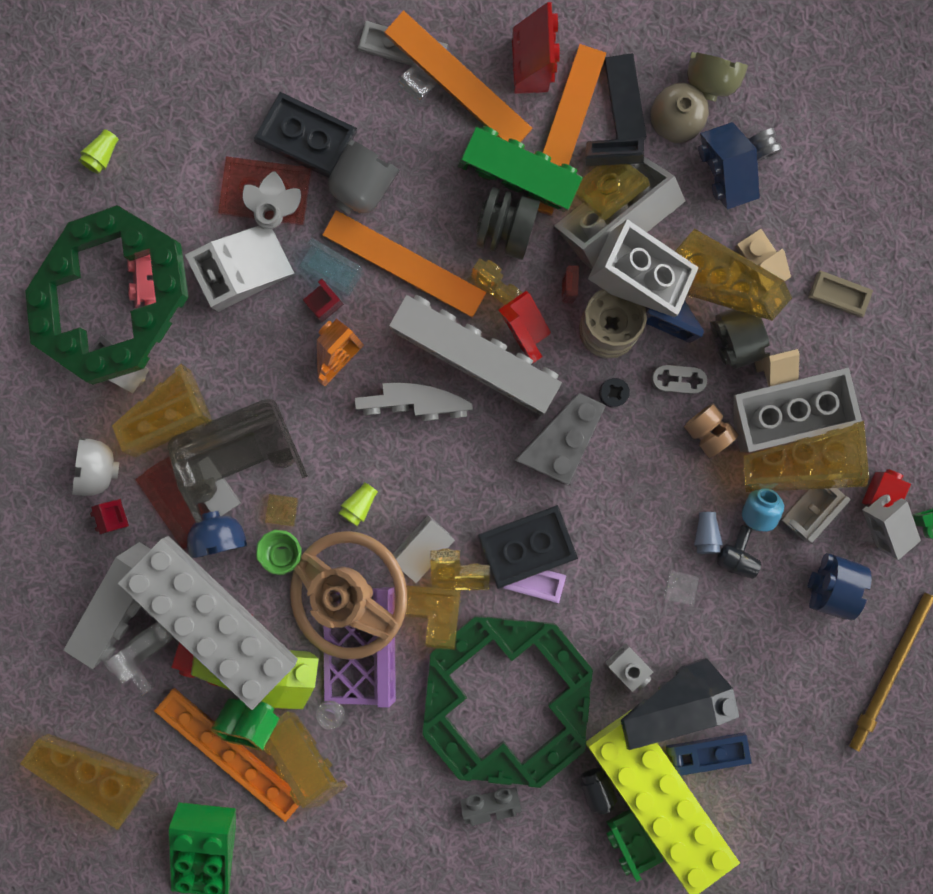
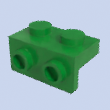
[606,809,664,882]

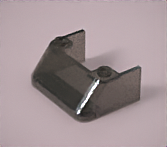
[167,399,308,523]

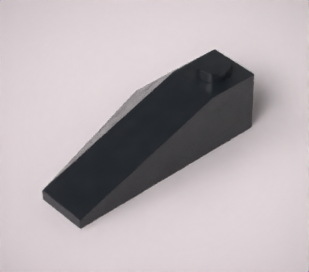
[621,658,739,750]

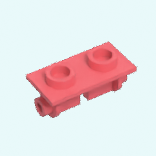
[127,255,156,308]

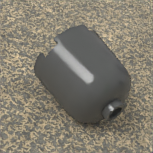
[328,139,400,215]

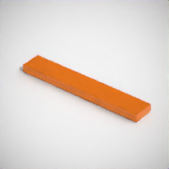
[384,10,533,142]
[529,44,606,216]
[323,210,486,318]
[154,688,305,822]

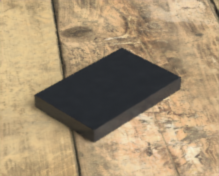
[254,92,357,178]
[477,505,578,589]

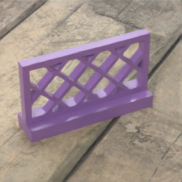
[324,587,396,707]

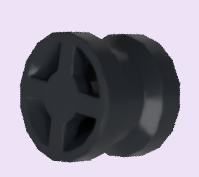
[599,378,630,407]

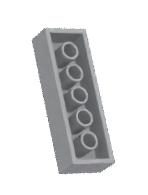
[389,295,562,416]
[118,536,298,710]

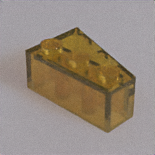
[112,363,213,457]
[264,712,348,808]

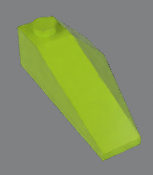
[191,650,319,709]

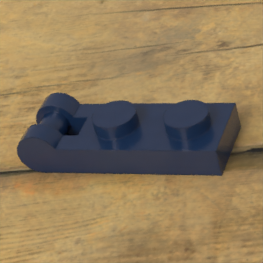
[666,732,752,776]

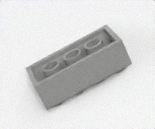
[554,157,685,269]
[734,368,863,452]

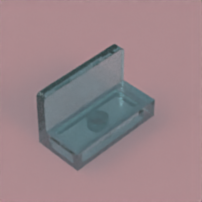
[300,238,364,296]

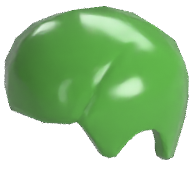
[256,530,302,575]

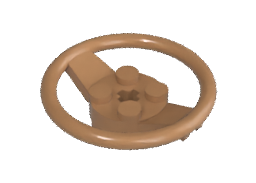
[290,531,407,659]

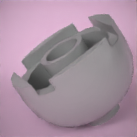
[72,438,119,496]

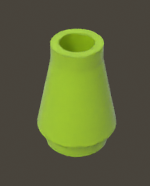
[79,129,119,174]
[338,482,378,526]

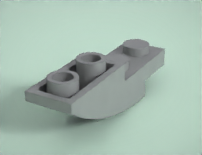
[355,383,473,421]

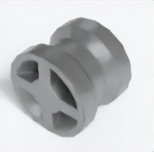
[749,128,783,162]

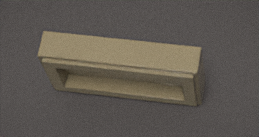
[808,270,873,318]

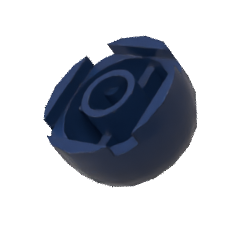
[187,511,247,558]

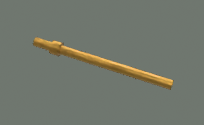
[849,592,933,752]

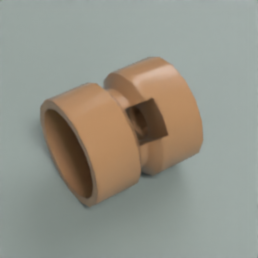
[683,403,739,458]

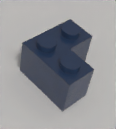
[698,122,760,210]

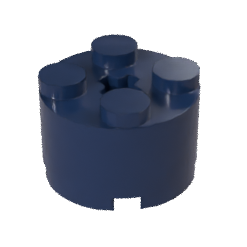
[807,553,872,621]

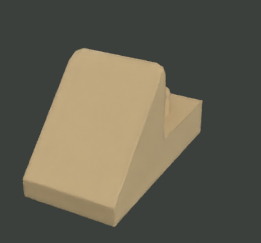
[736,229,791,293]
[755,349,799,387]

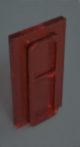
[136,453,210,550]

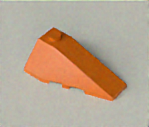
[317,319,364,386]

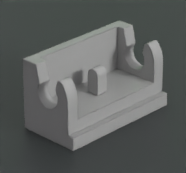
[781,478,851,543]
[862,495,921,560]
[393,515,455,583]

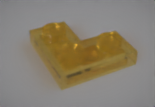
[470,258,522,305]
[430,548,490,590]
[405,585,461,650]

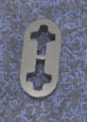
[651,365,707,394]

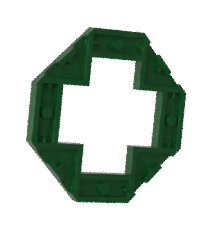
[25,205,189,385]
[422,615,593,788]

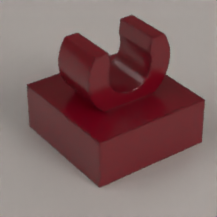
[90,499,129,534]

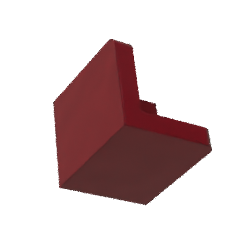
[303,278,344,322]

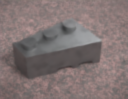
[515,393,606,485]

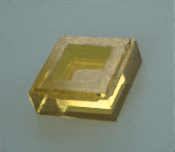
[265,494,298,526]

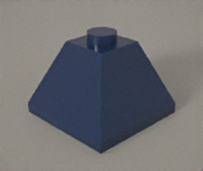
[645,300,704,343]

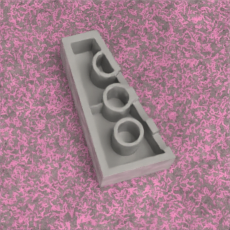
[63,542,151,669]

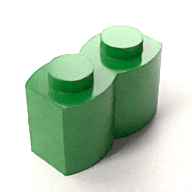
[210,698,280,751]

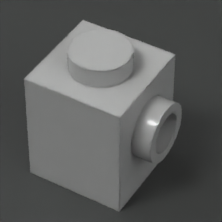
[605,643,653,692]

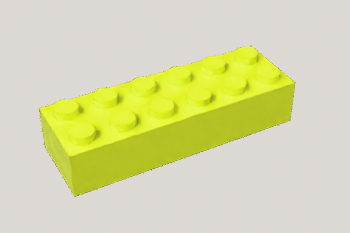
[586,710,740,894]

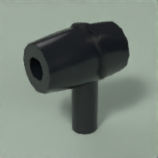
[717,525,761,579]

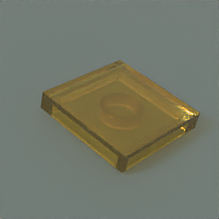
[575,164,650,221]

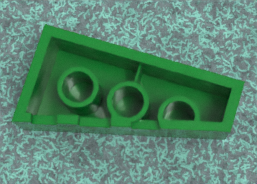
[457,126,583,212]

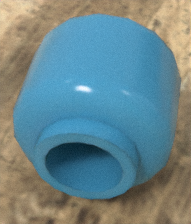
[742,488,784,532]

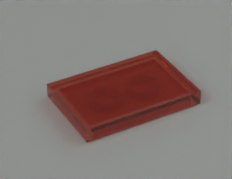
[218,156,312,225]

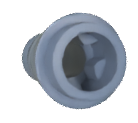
[694,512,723,554]

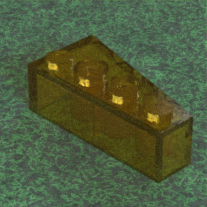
[675,228,792,321]
[743,421,869,492]
[20,734,159,830]

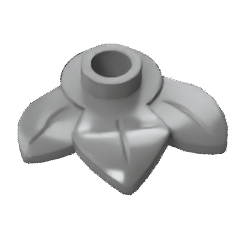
[243,172,301,229]

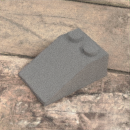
[588,219,699,317]

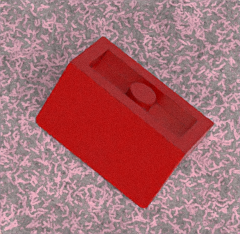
[498,291,551,363]

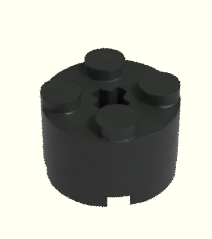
[710,302,770,369]

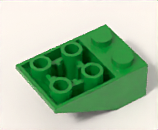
[169,802,236,894]

